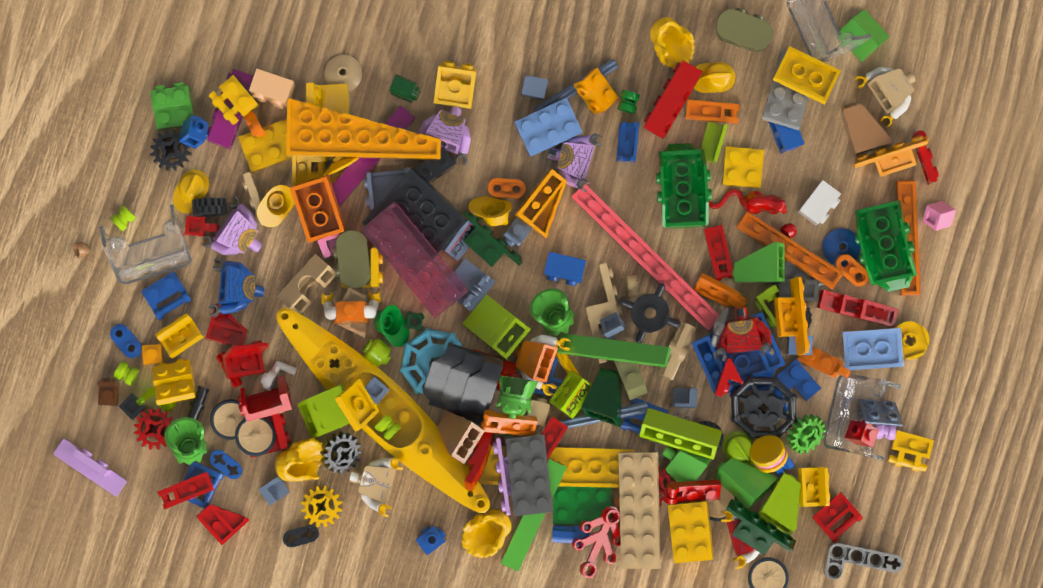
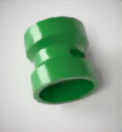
[617,90,640,114]

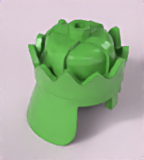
[530,288,576,336]
[496,375,538,419]
[165,417,207,465]

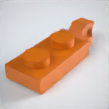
[693,273,748,308]
[797,346,851,379]

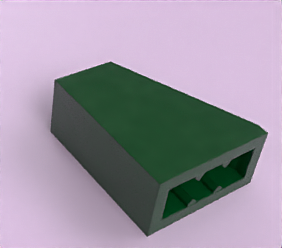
[581,368,622,427]

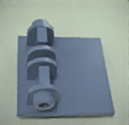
[441,259,495,312]
[857,399,903,426]

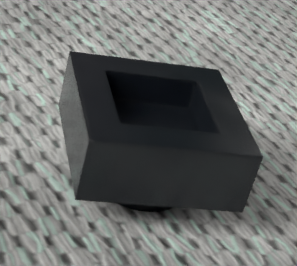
[119,393,147,420]

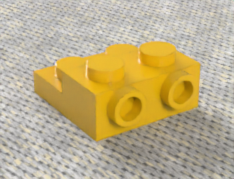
[433,60,477,109]
[152,359,196,405]

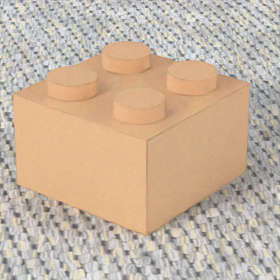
[249,69,297,109]

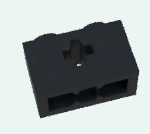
[414,148,456,183]

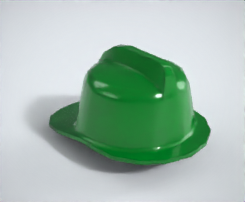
[374,305,410,347]

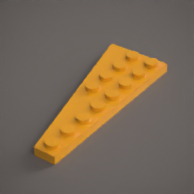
[286,98,441,159]

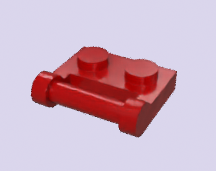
[812,492,863,543]

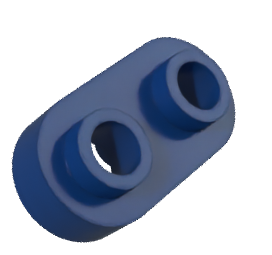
[110,324,142,358]

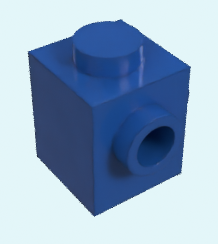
[179,115,209,149]
[416,525,447,555]

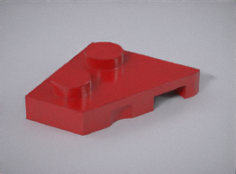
[195,504,249,545]

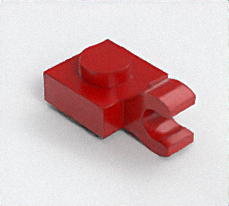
[185,216,220,237]

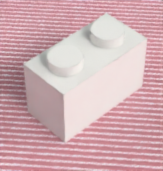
[798,180,841,226]

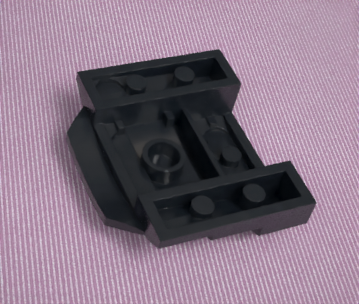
[423,343,504,426]

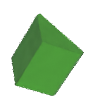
[836,9,890,62]

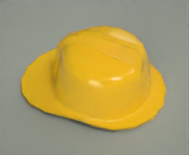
[694,62,736,93]
[173,169,210,214]
[257,185,295,227]
[468,196,512,226]

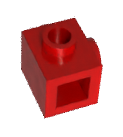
[844,419,879,448]

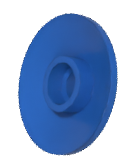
[822,228,861,266]

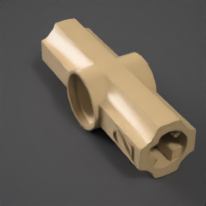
[658,321,696,381]

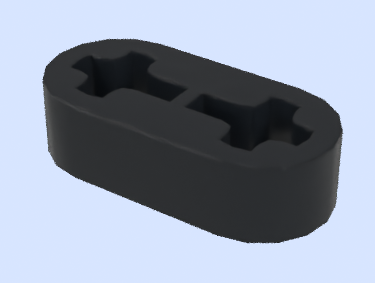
[283,525,319,548]

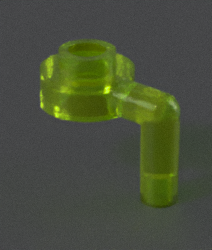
[136,387,176,412]

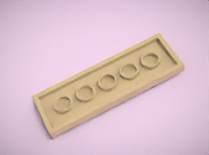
[619,452,661,569]

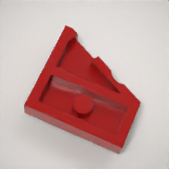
[205,303,248,346]

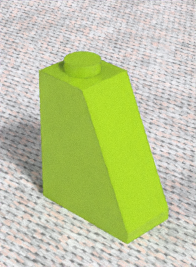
[758,473,801,535]

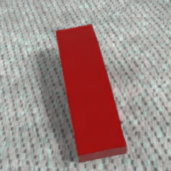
[817,290,899,328]
[464,422,496,492]

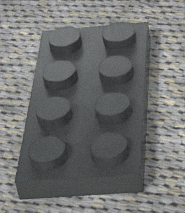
[506,435,553,516]

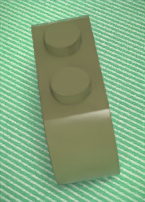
[715,8,773,53]
[333,230,371,289]
[612,340,648,400]

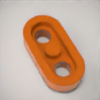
[243,110,266,138]
[488,178,526,199]
[835,254,869,286]

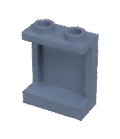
[364,167,412,211]

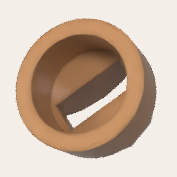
[73,242,89,258]

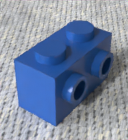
[544,252,586,286]

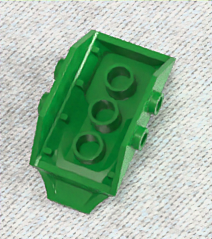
[656,143,712,229]
[855,200,917,292]

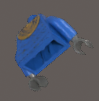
[209,258,264,317]

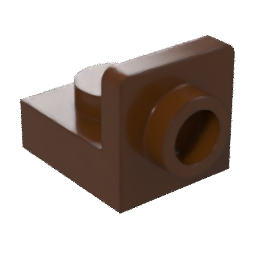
[97,378,120,406]

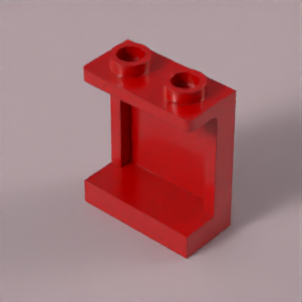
[238,375,292,422]

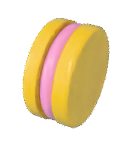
[749,435,788,473]

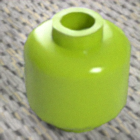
[362,338,391,367]

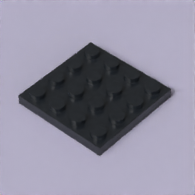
[362,167,469,275]

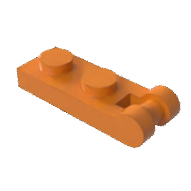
[685,100,740,124]
[480,410,538,436]

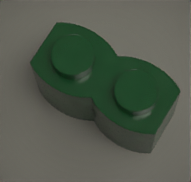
[389,74,421,103]

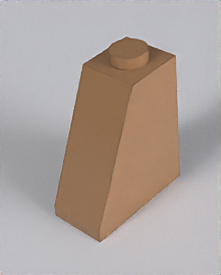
[841,103,893,155]
[437,411,484,464]

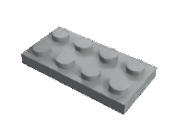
[762,50,808,130]

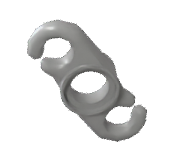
[711,307,730,347]

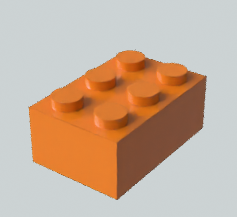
[290,175,346,243]

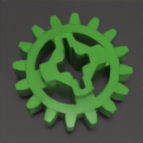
[786,414,826,454]

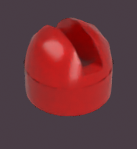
[780,223,797,239]

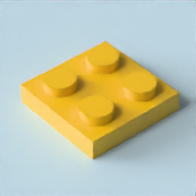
[722,146,764,189]
[335,379,379,432]

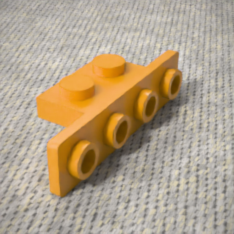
[854,135,929,177]
[774,277,810,355]

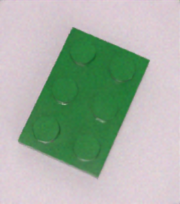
[553,486,611,526]

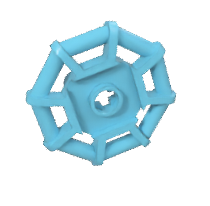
[399,328,463,394]

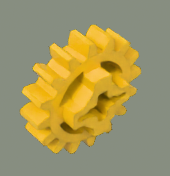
[301,486,343,528]

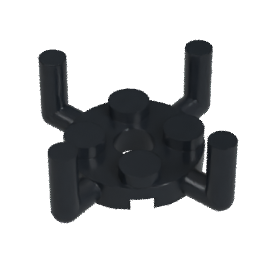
[619,280,681,343]

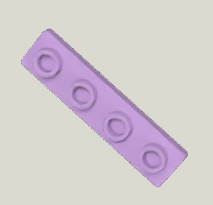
[493,438,512,515]
[54,439,127,496]

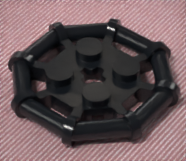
[730,375,798,440]

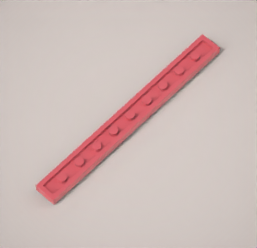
[571,184,719,331]

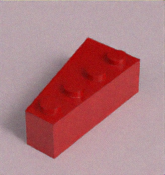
[643,60,703,139]

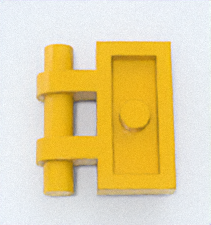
[209,75,258,125]
[292,156,327,186]
[888,430,934,472]

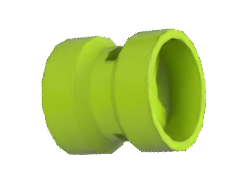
[109,205,136,231]
[113,360,140,386]
[374,414,401,441]

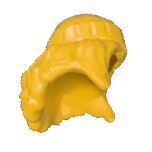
[650,17,695,68]
[275,437,325,481]
[461,509,512,558]

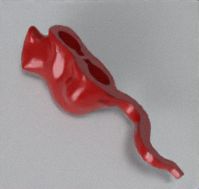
[709,189,787,215]

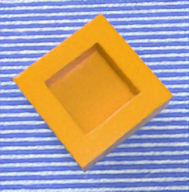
[142,344,163,365]

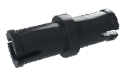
[187,386,210,420]

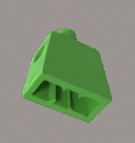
[662,446,711,482]

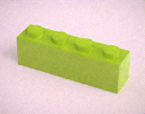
[639,408,722,460]

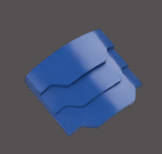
[691,311,786,396]

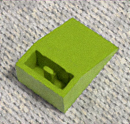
[462,294,531,360]
[298,384,350,438]

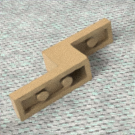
[585,263,623,364]

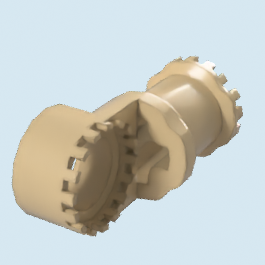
[624,275,644,313]

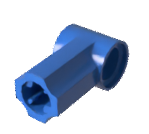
[552,525,590,546]

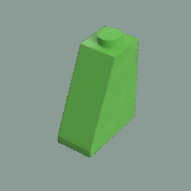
[732,242,785,283]
[715,458,778,509]

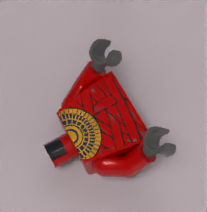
[714,307,774,362]

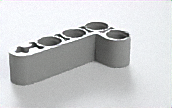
[823,543,904,580]

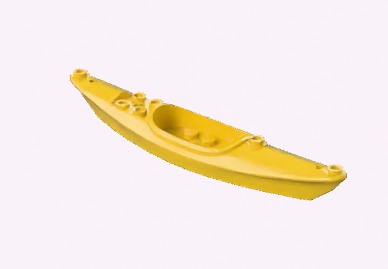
[276,308,490,513]

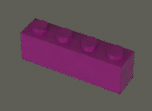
[207,69,254,150]

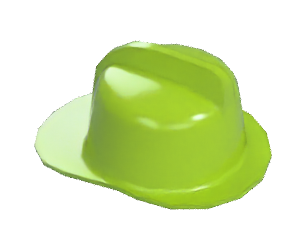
[722,431,756,468]

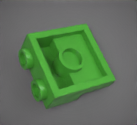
[150,82,194,130]

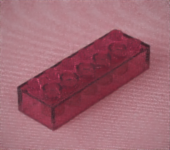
[361,202,468,318]

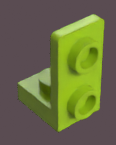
[754,285,779,330]

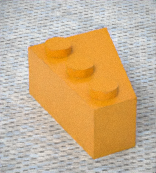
[514,169,567,238]

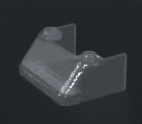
[787,0,872,62]
[99,204,192,284]
[823,374,901,461]

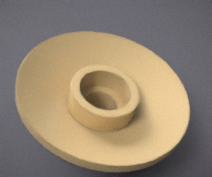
[324,55,362,92]

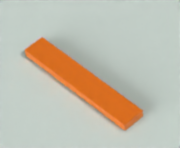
[896,180,920,296]
[736,211,844,290]

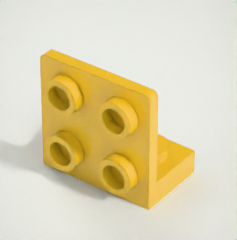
[306,83,349,114]

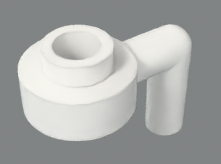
[261,361,297,391]

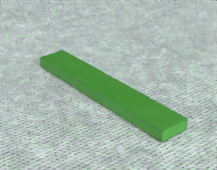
[557,333,671,367]
[501,458,567,571]

